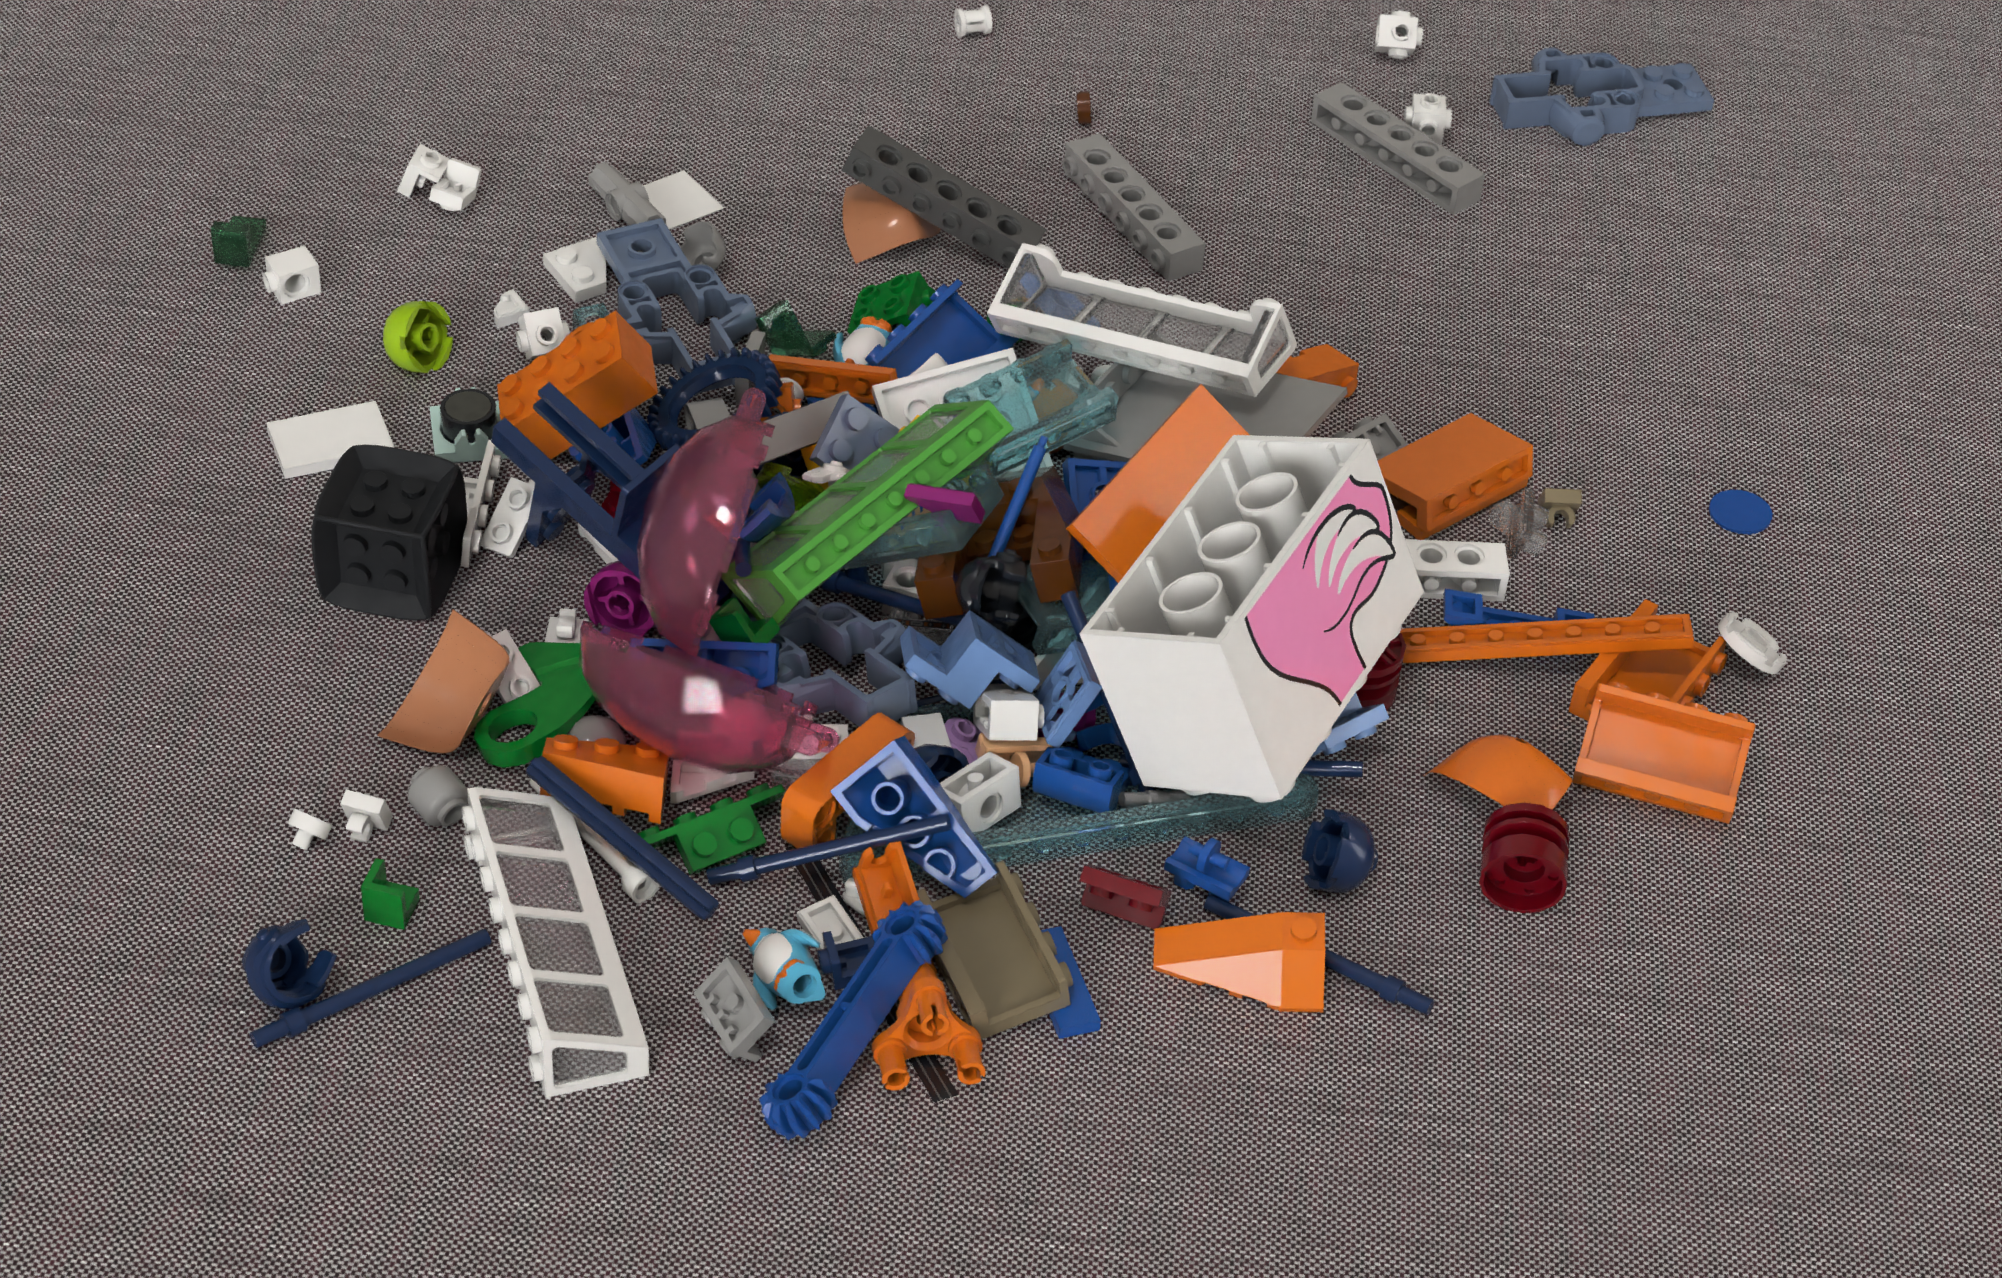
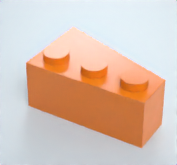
[1260,343,1359,398]
[540,734,670,824]

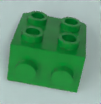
[847,271,935,335]

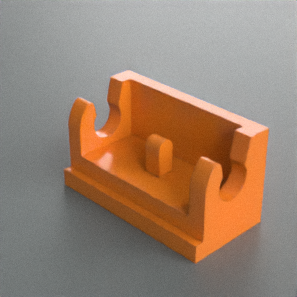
[852,841,920,935]

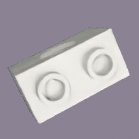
[940,751,1021,836]

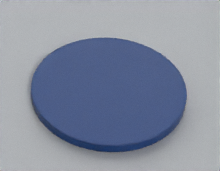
[1709,490,1772,534]

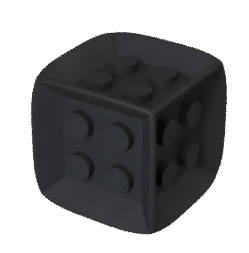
[311,444,467,620]

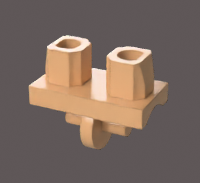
[975,733,1053,788]

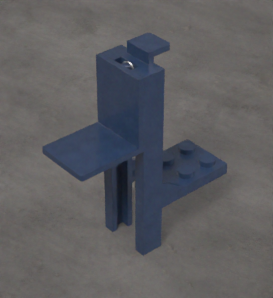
[491,382,735,617]

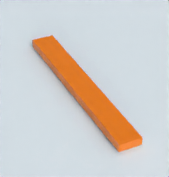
[1400,614,1694,663]

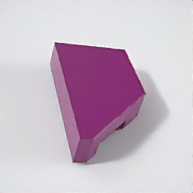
[904,483,985,524]

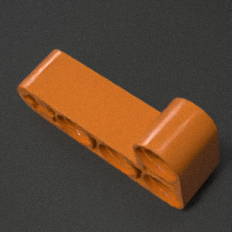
[780,712,915,848]

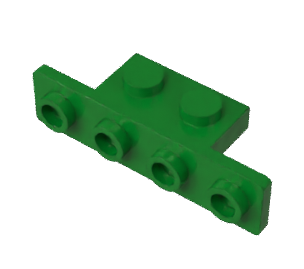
[638,783,786,875]

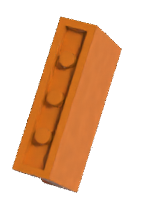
[1378,413,1533,532]
[1568,599,1728,721]
[1572,682,1756,824]

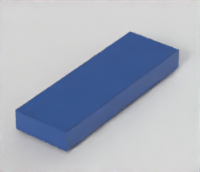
[1041,926,1101,1039]

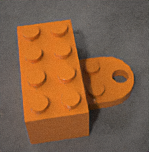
[497,310,658,460]

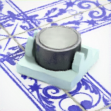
[430,387,508,463]

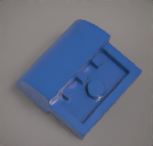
[1032,747,1131,817]

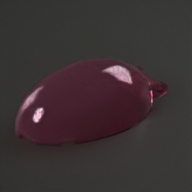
[637,388,775,657]
[578,621,839,774]

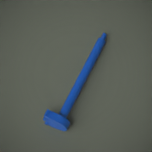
[988,435,1048,557]

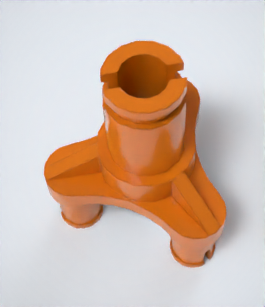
[871,960,985,1091]

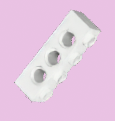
[1405,539,1510,602]

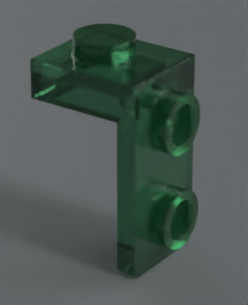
[211,216,267,267]
[754,300,837,358]

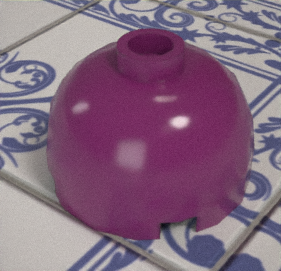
[584,560,658,640]

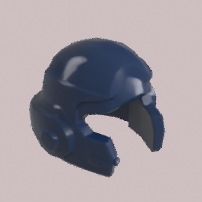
[242,919,337,1009]

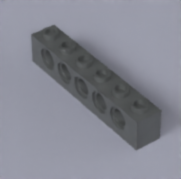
[842,125,1047,274]

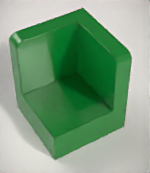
[708,598,781,643]
[361,858,420,930]

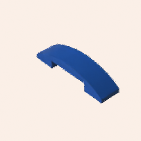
[737,472,795,543]
[1443,588,1595,626]

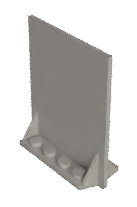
[1063,328,1347,462]

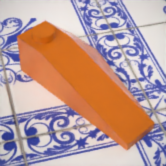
[1153,912,1325,1013]

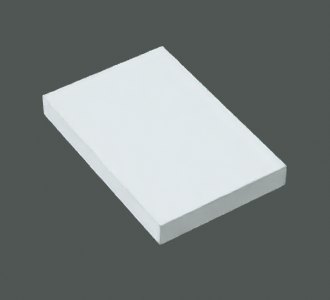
[267,401,394,479]

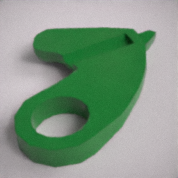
[474,642,628,768]

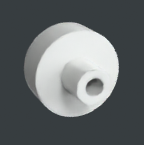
[287,808,333,850]

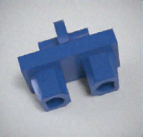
[1164,836,1250,902]

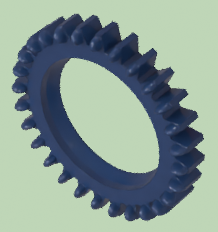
[647,347,783,457]

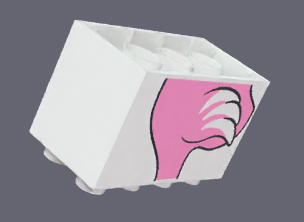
[1079,435,1424,803]

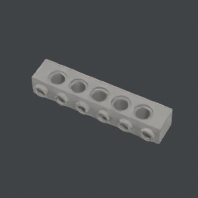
[1311,82,1485,215]
[1062,133,1206,281]

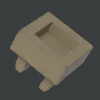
[1538,488,1582,529]

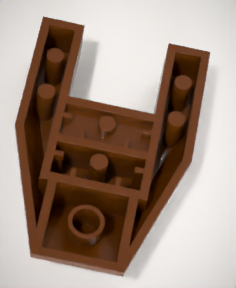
[914,466,1084,620]

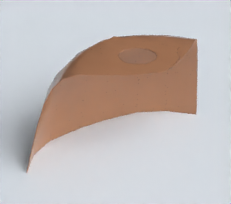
[843,182,940,264]
[377,609,509,754]

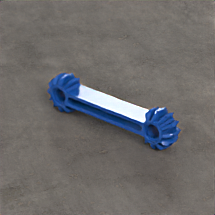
[759,900,948,1140]

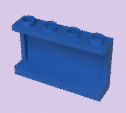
[865,279,1020,379]

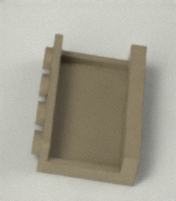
[917,860,1073,1040]

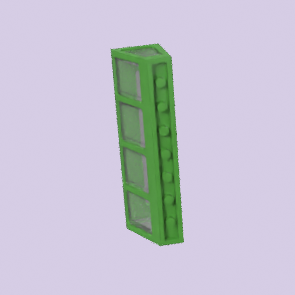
[718,400,1014,627]

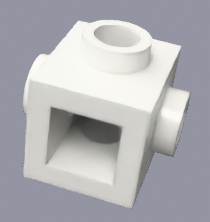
[1374,11,1423,59]
[1404,93,1452,145]
[516,307,570,360]

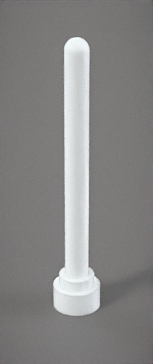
[530,779,659,903]

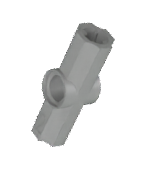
[588,162,666,225]

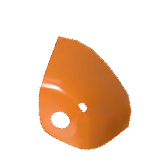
[1424,734,1573,810]

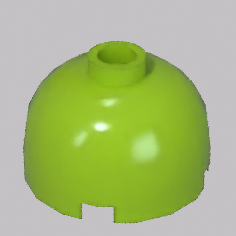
[383,301,453,373]

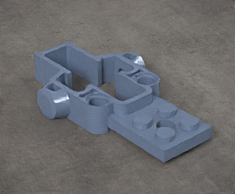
[1489,47,1714,146]
[596,218,757,396]
[730,591,918,727]

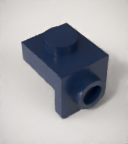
[817,931,874,990]

